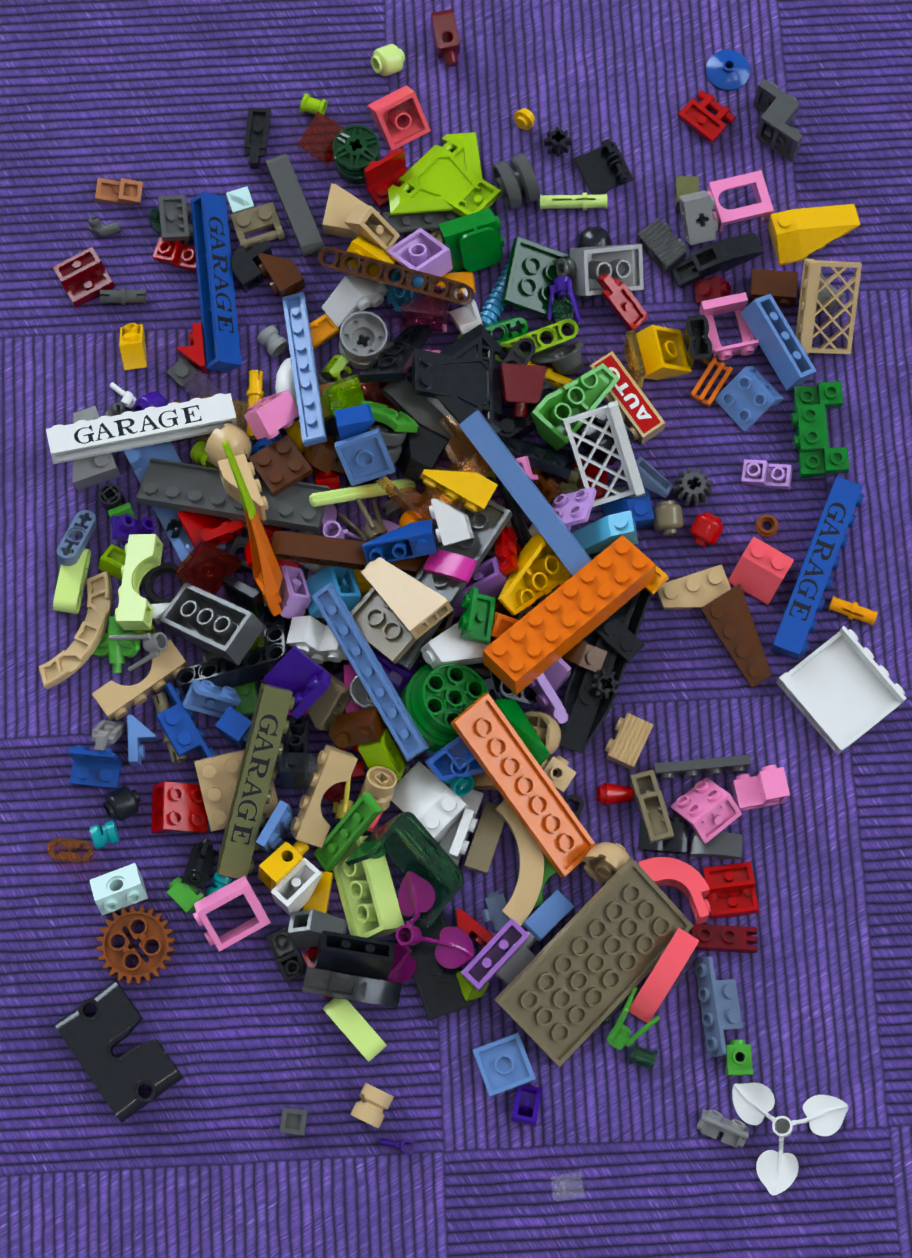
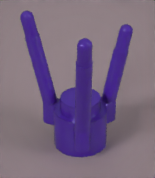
[547,276,582,326]

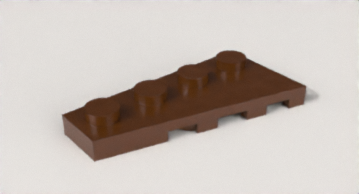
[700,584,772,688]

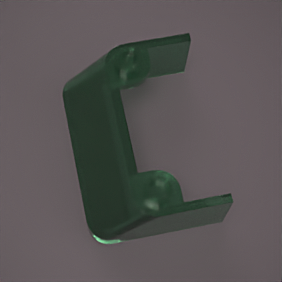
[345,812,464,930]

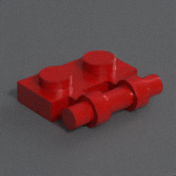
[678,90,736,144]

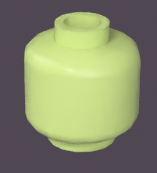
[371,44,405,76]

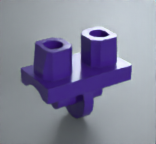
[110,514,155,546]

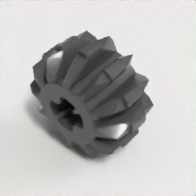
[673,467,713,507]

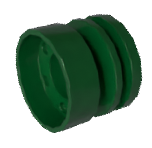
[332,125,381,185]

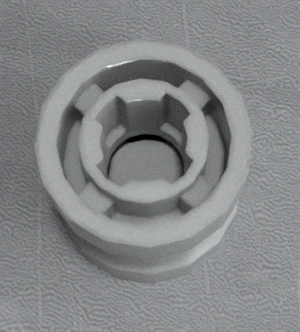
[257,325,289,357]

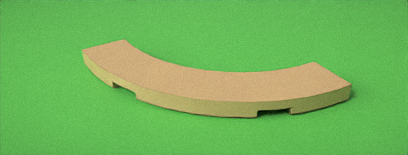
[38,571,113,690]
[495,799,544,926]

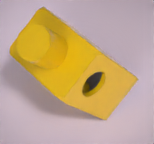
[258,840,310,891]

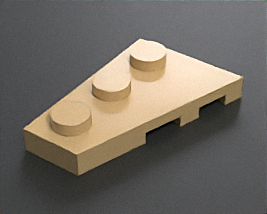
[657,564,731,610]

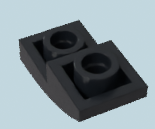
[266,925,306,982]

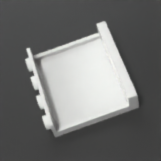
[776,626,907,755]

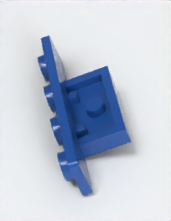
[156,683,216,759]

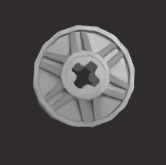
[339,311,388,370]

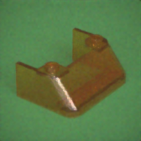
[375,414,492,526]

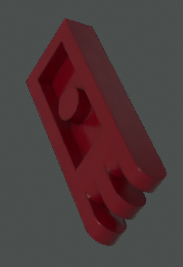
[691,924,758,953]

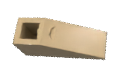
[217,454,269,521]

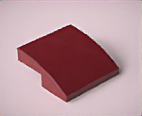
[52,247,115,308]

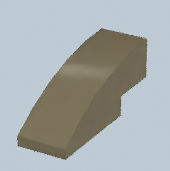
[464,801,505,875]

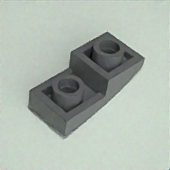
[690,831,743,860]

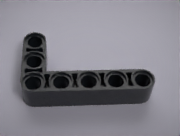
[176,610,293,695]

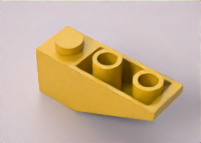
[419,469,498,513]

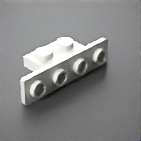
[429,789,484,883]

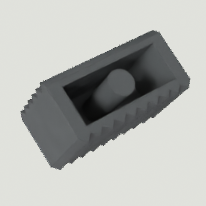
[636,218,687,274]

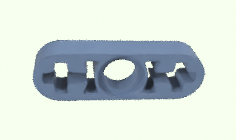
[57,510,96,566]

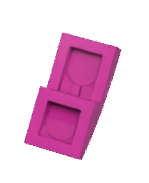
[423,549,477,583]

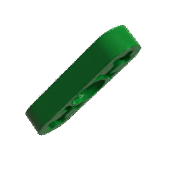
[484,316,528,344]

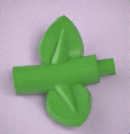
[92,616,140,673]

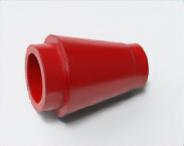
[597,782,633,806]

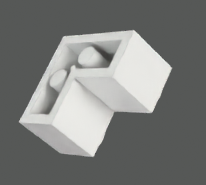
[321,275,389,327]
[286,616,348,664]

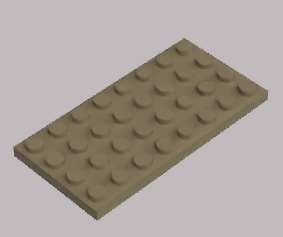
[494,858,694,1067]

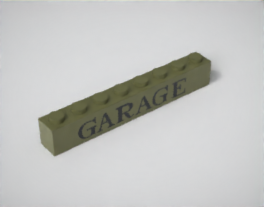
[215,683,295,879]

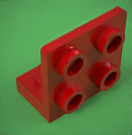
[364,148,411,209]
[177,511,245,554]
[151,781,208,834]

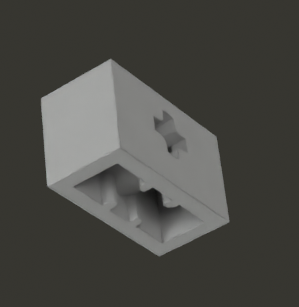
[679,190,718,245]

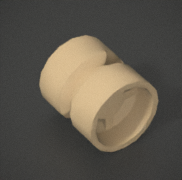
[361,766,397,811]
[350,1083,394,1129]

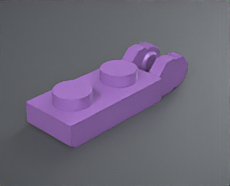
[528,673,569,724]

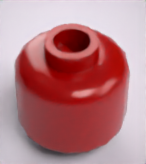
[689,511,724,547]

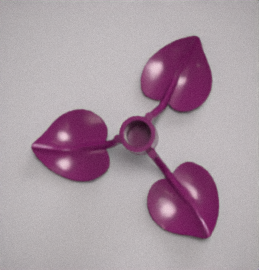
[376,871,474,983]

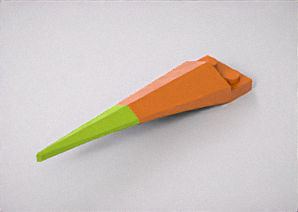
[222,440,283,616]

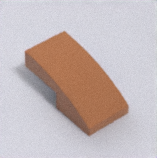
[94,178,143,205]

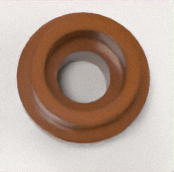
[755,514,779,538]

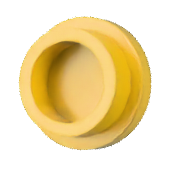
[513,108,535,130]

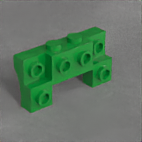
[791,381,849,478]

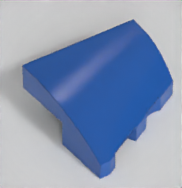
[424,735,485,781]

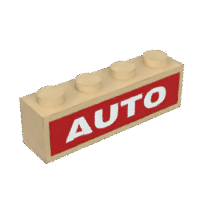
[589,351,665,445]

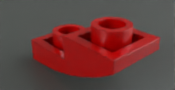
[153,237,197,272]

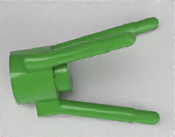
[606,987,660,1050]

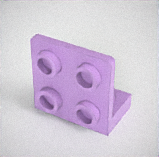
[551,487,597,530]

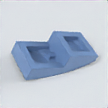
[522,890,575,942]

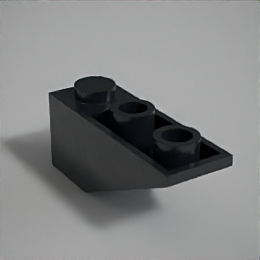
[280,715,310,790]

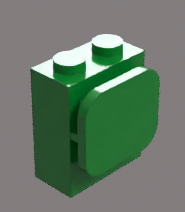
[438,208,505,272]

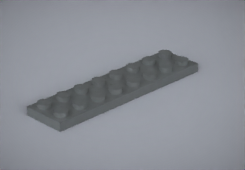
[370,500,513,671]

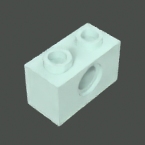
[89,863,148,916]

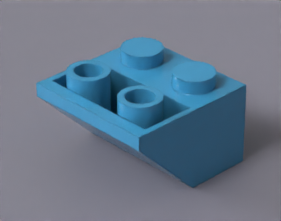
[306,566,361,618]

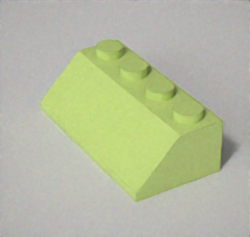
[333,835,405,939]

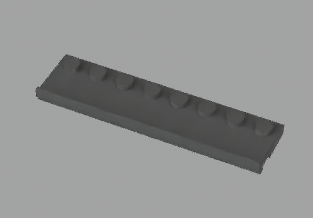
[136,458,330,533]

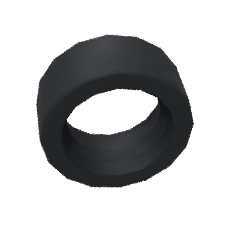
[144,562,190,604]

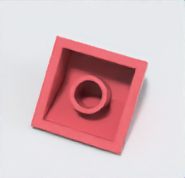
[367,85,431,151]
[728,536,794,606]

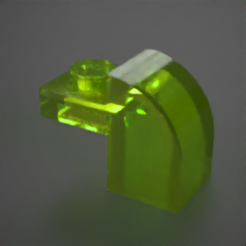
[323,374,365,416]

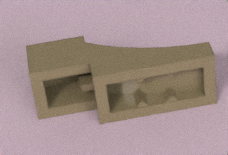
[629,769,674,844]

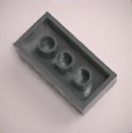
[159,582,265,665]

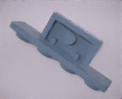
[694,956,743,1058]

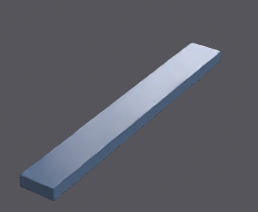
[282,292,327,447]
[459,410,592,576]
[311,583,429,761]

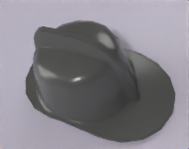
[531,342,584,375]

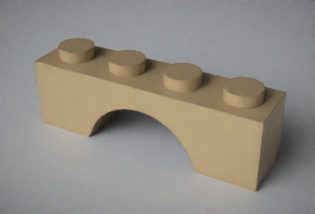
[92,639,189,721]
[290,744,358,848]

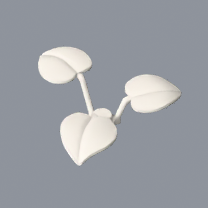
[732,1082,849,1195]

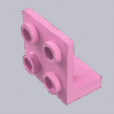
[670,778,742,844]

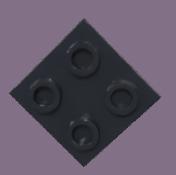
[574,139,634,195]

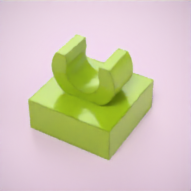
[321,355,352,381]

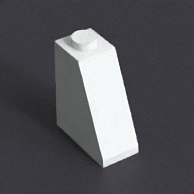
[420,622,491,669]

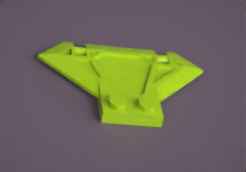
[388,132,501,217]

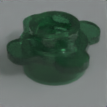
[551,297,574,322]

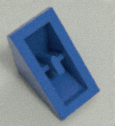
[334,404,374,441]

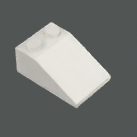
[391,761,469,844]

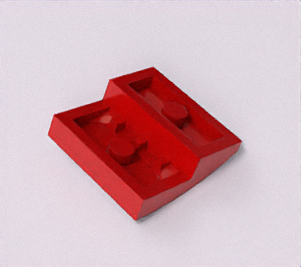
[703,862,759,920]

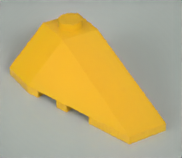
[767,204,860,266]
[498,534,571,616]

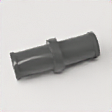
[100,288,147,305]

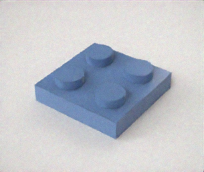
[335,428,395,487]
[256,800,295,855]
[472,1033,536,1097]

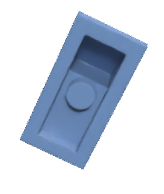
[127,715,159,766]

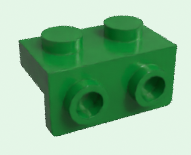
[458,587,496,645]

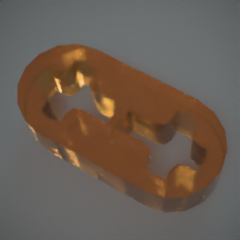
[47,838,94,863]

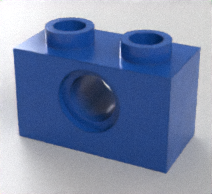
[215,706,252,749]

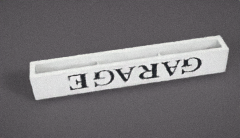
[46,393,237,464]

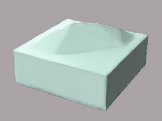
[226,186,254,214]

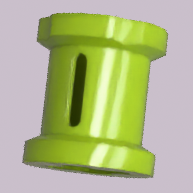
[300,93,328,119]

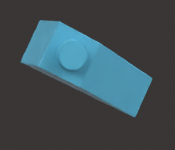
[572,510,639,554]

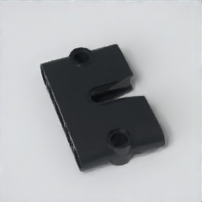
[55,980,183,1122]

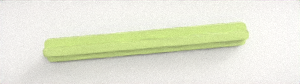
[309,478,416,507]

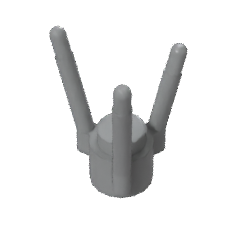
[108,632,168,671]

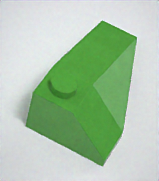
[531,363,620,451]

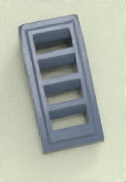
[624,456,674,498]

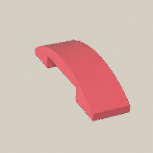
[628,927,700,1023]

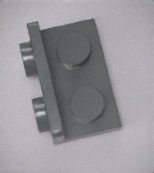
[158,195,193,245]

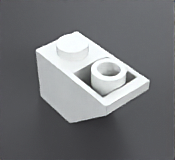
[429,498,474,546]

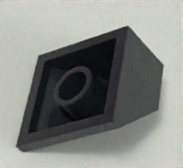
[396,421,449,487]

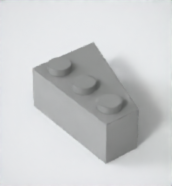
[72,406,121,491]

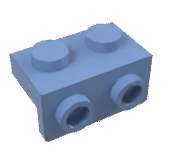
[183,679,241,718]

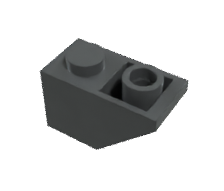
[288,909,347,949]

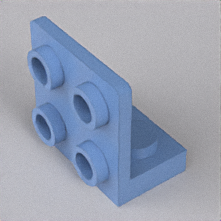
[715,366,784,431]

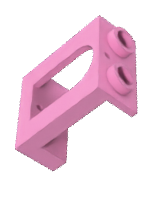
[706,170,774,232]
[699,292,759,360]

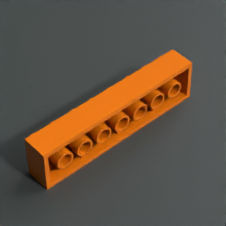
[483,535,656,695]

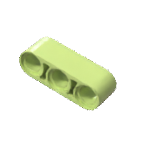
[53,548,91,614]
[322,998,387,1062]

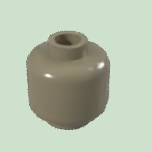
[653,501,684,536]

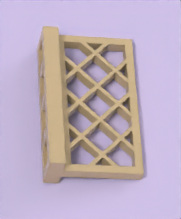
[796,259,862,354]

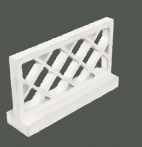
[563,400,645,507]

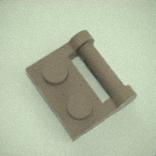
[230,202,285,251]

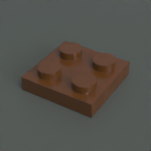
[248,434,313,497]

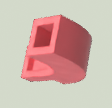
[638,857,711,925]

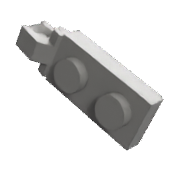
[91,720,126,751]

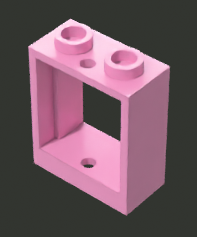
[193,875,271,952]

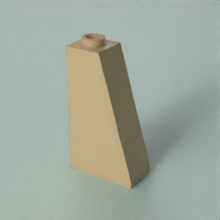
[361,557,454,640]

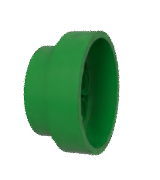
[400,663,490,752]

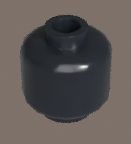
[103,786,141,821]

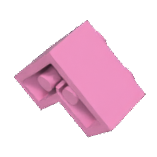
[244,390,299,440]
[731,765,790,811]

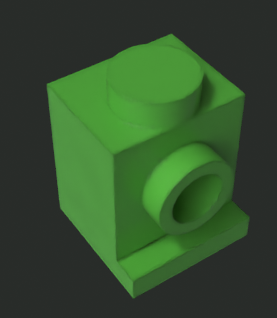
[167,877,205,916]
[724,1040,753,1076]

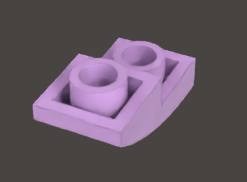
[741,459,793,490]

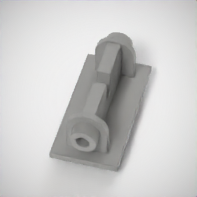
[696,1109,749,1148]

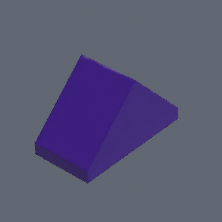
[511,1085,542,1127]

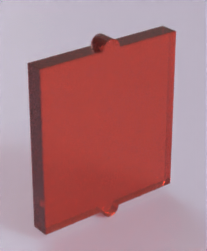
[297,111,344,165]

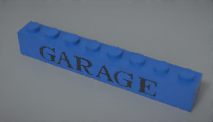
[190,192,242,373]
[770,476,864,660]

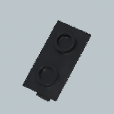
[181,839,217,890]

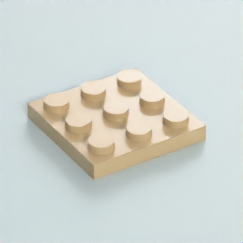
[194,749,279,832]

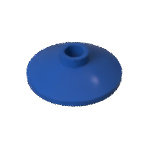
[706,50,750,91]

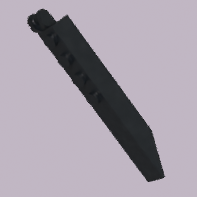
[559,588,652,754]

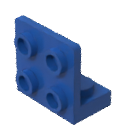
[67,745,122,789]

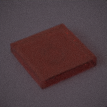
[175,540,241,595]

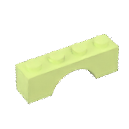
[115,534,163,630]

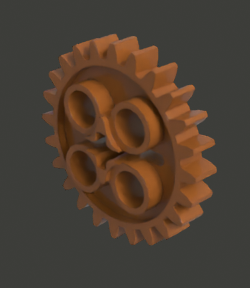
[96,905,176,985]

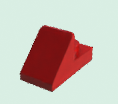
[176,323,208,374]
[456,908,494,948]

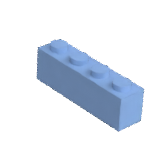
[741,293,817,390]

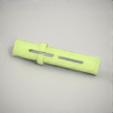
[540,192,607,211]

